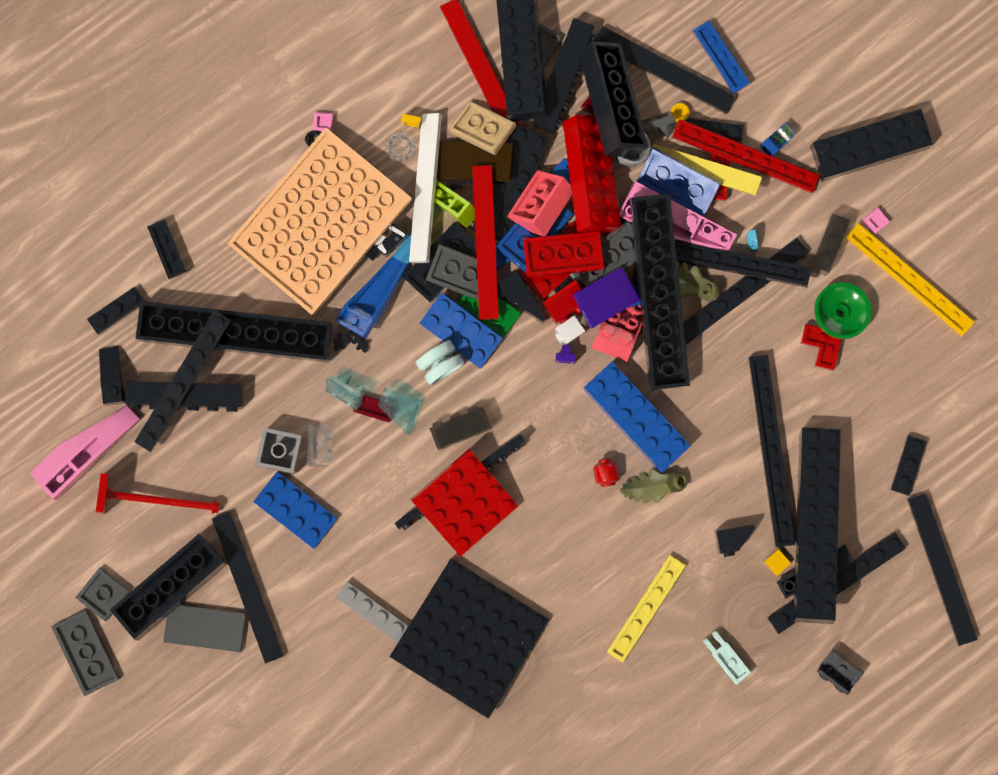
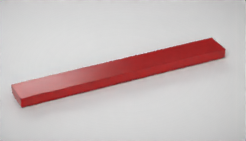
[440,0,521,141]
[672,119,819,194]
[472,166,499,320]

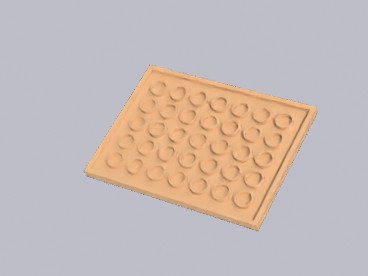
[227,128,412,316]

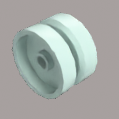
[415,340,465,386]

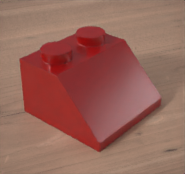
[543,280,581,325]

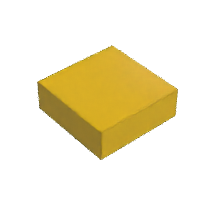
[401,114,422,128]
[764,549,791,576]

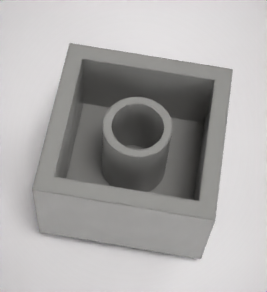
[255,428,303,475]

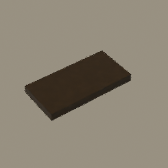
[436,141,514,182]

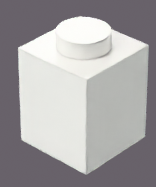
[554,315,585,345]

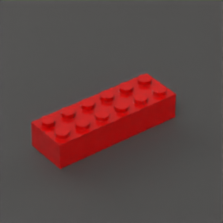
[563,115,621,234]

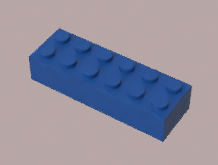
[583,362,691,473]

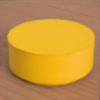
[670,103,690,122]

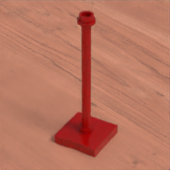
[95,473,220,514]

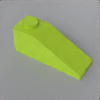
[434,180,474,227]

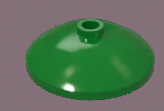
[814,282,872,339]

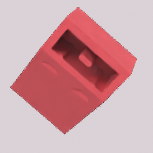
[592,306,642,362]

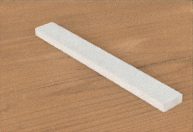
[409,113,442,263]

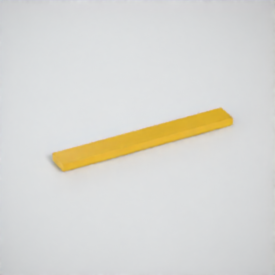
[845,223,975,337]

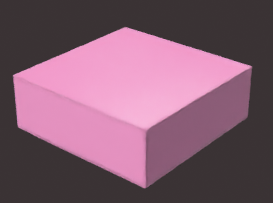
[313,112,333,133]
[863,208,890,234]

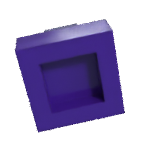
[555,344,575,364]

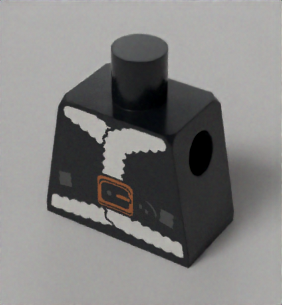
[365,223,408,261]

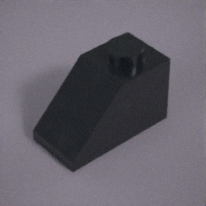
[714,524,755,557]

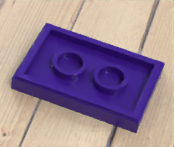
[572,267,640,328]

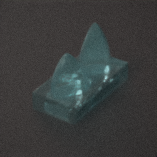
[326,373,365,410]

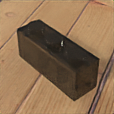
[810,213,850,276]
[429,405,492,451]

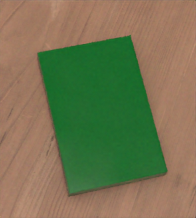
[458,295,521,338]

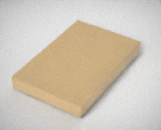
[448,101,516,155]

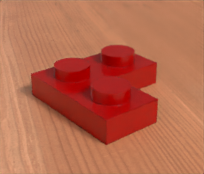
[800,324,841,371]

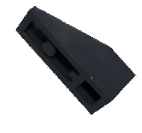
[497,271,546,324]
[99,346,125,406]

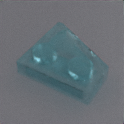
[378,388,421,435]

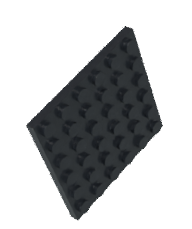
[389,558,549,719]

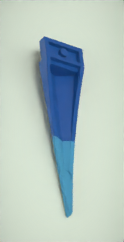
[335,205,437,339]

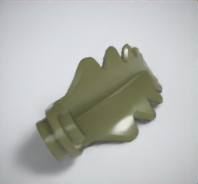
[677,262,719,301]
[620,469,687,503]

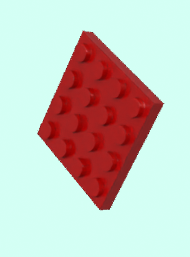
[410,449,519,557]

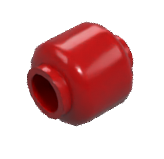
[593,458,620,487]

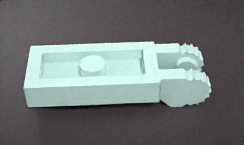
[703,631,751,685]

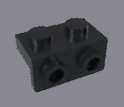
[817,648,864,695]

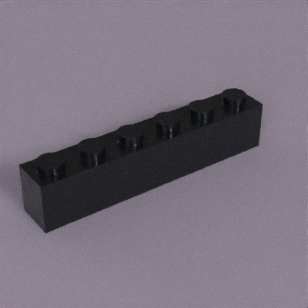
[532,18,596,134]
[125,381,244,412]

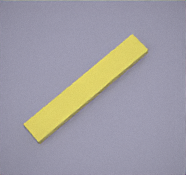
[651,144,762,196]
[607,555,686,662]

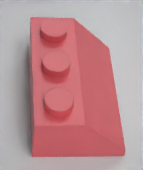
[508,170,572,236]

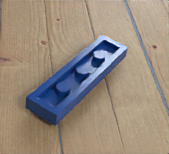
[693,21,750,94]

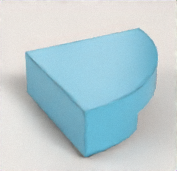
[746,230,758,252]

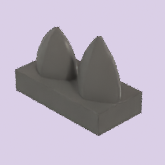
[641,112,675,146]

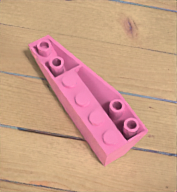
[619,181,737,251]
[30,406,140,500]

